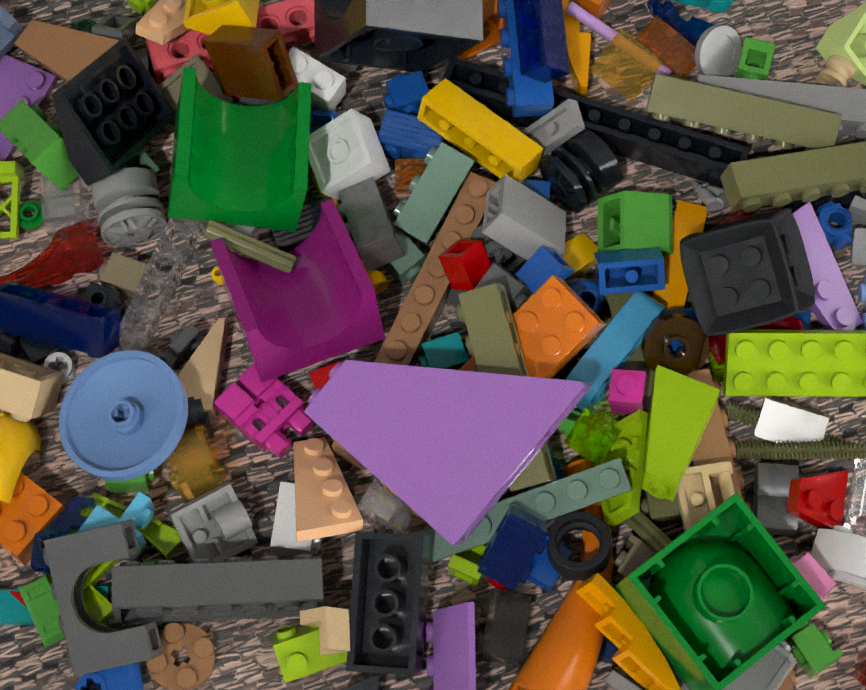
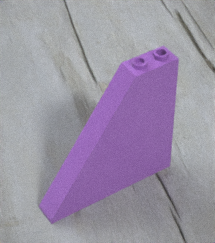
[304,360,592,546]

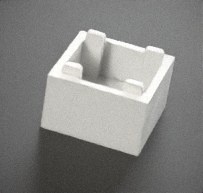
[309,108,391,201]

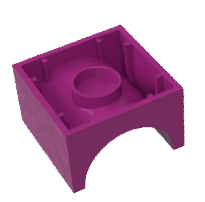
[210,199,385,383]

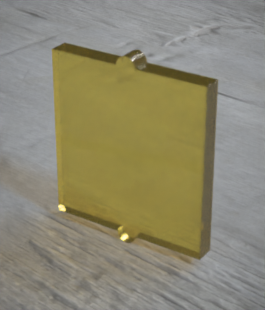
[590,29,663,102]

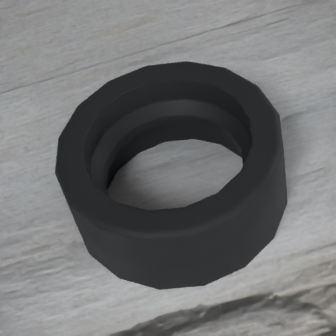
[547,512,612,581]

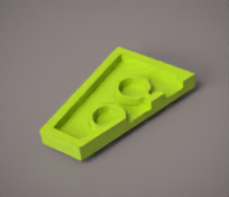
[589,409,648,527]

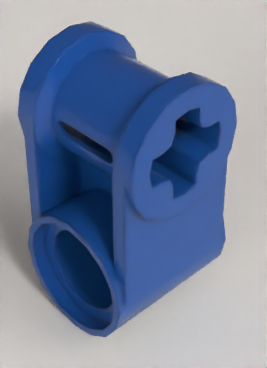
[75,663,144,690]

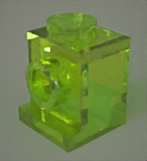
[564,408,621,465]

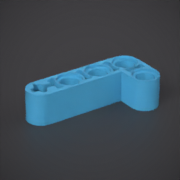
[566,291,666,415]

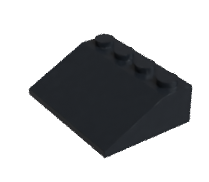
[52,37,176,186]

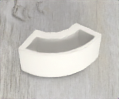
[811,525,866,590]

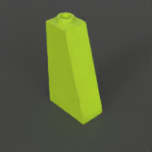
[641,365,720,502]

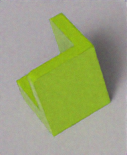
[448,542,496,587]

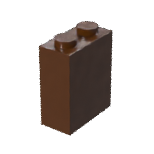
[204,25,298,101]

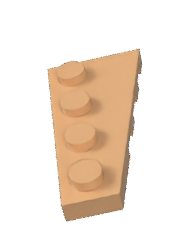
[135,0,189,45]
[293,437,363,542]

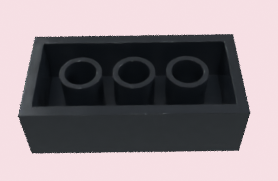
[346,531,431,676]

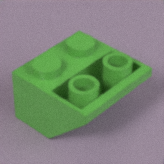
[598,190,673,257]

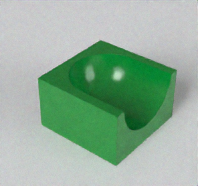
[614,492,826,690]

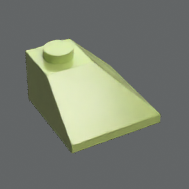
[816,2,866,85]

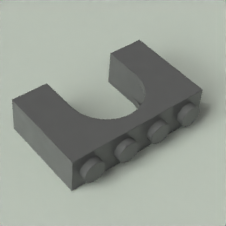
[43,519,163,676]

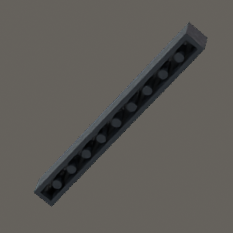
[442,58,750,188]

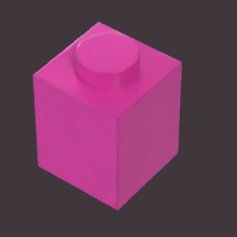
[608,369,649,414]

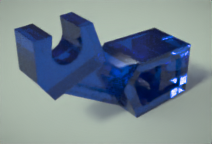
[647,0,714,52]
[30,496,97,574]

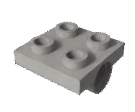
[168,482,259,563]

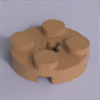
[146,623,216,690]

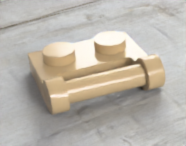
[676,461,735,532]

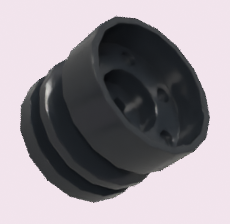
[539,129,623,214]

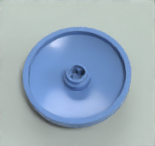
[59,350,188,481]

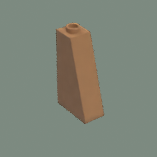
[14,20,119,82]

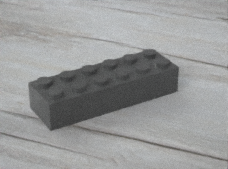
[112,554,324,625]

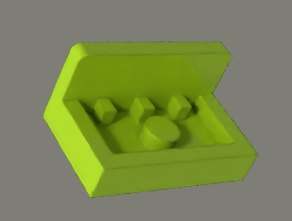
[270,624,347,683]

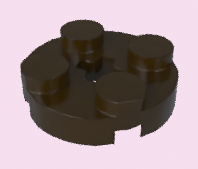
[641,313,709,377]

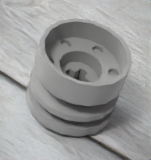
[91,167,168,247]

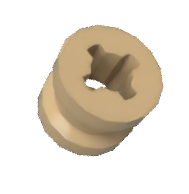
[816,55,856,87]

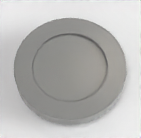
[695,24,742,77]

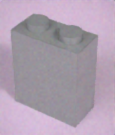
[482,174,567,261]

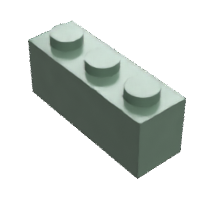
[391,142,475,246]

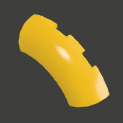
[0,411,41,504]

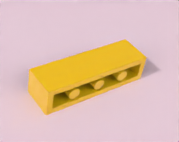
[417,78,544,183]

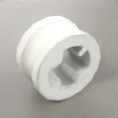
[44,352,75,384]

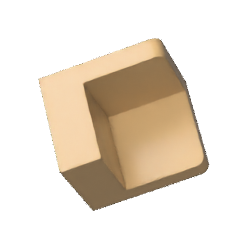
[300,606,350,655]

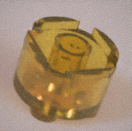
[165,424,226,500]

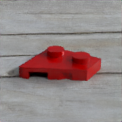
[786,471,848,530]

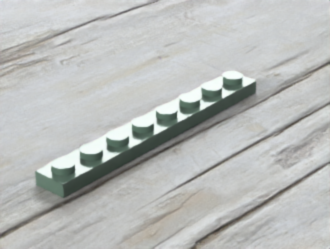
[410,458,632,564]

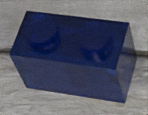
[477,504,550,591]

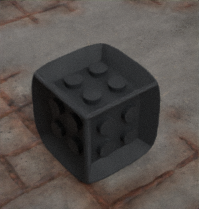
[680,208,815,336]

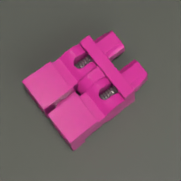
[213,363,314,459]

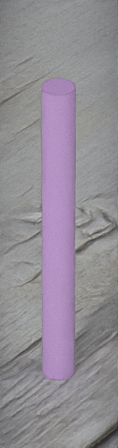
[565,1,672,75]

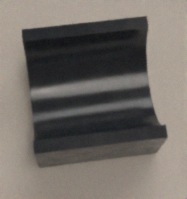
[314,0,483,73]

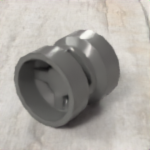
[472,224,513,265]

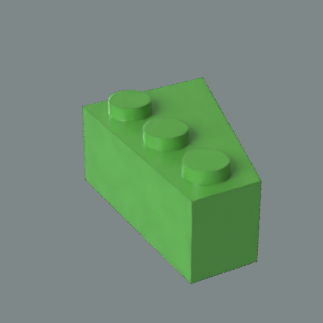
[0,99,79,192]

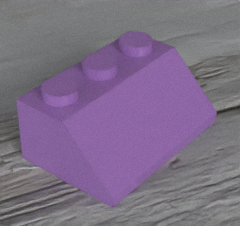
[426,602,476,690]

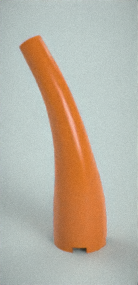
[508,459,613,690]

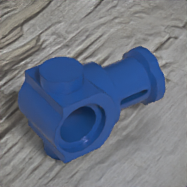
[816,202,853,250]

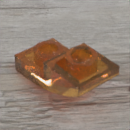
[636,16,696,78]

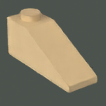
[178,318,228,420]

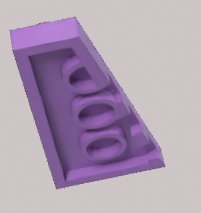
[792,201,863,330]

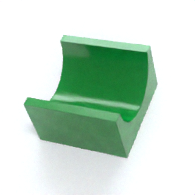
[167,67,312,232]

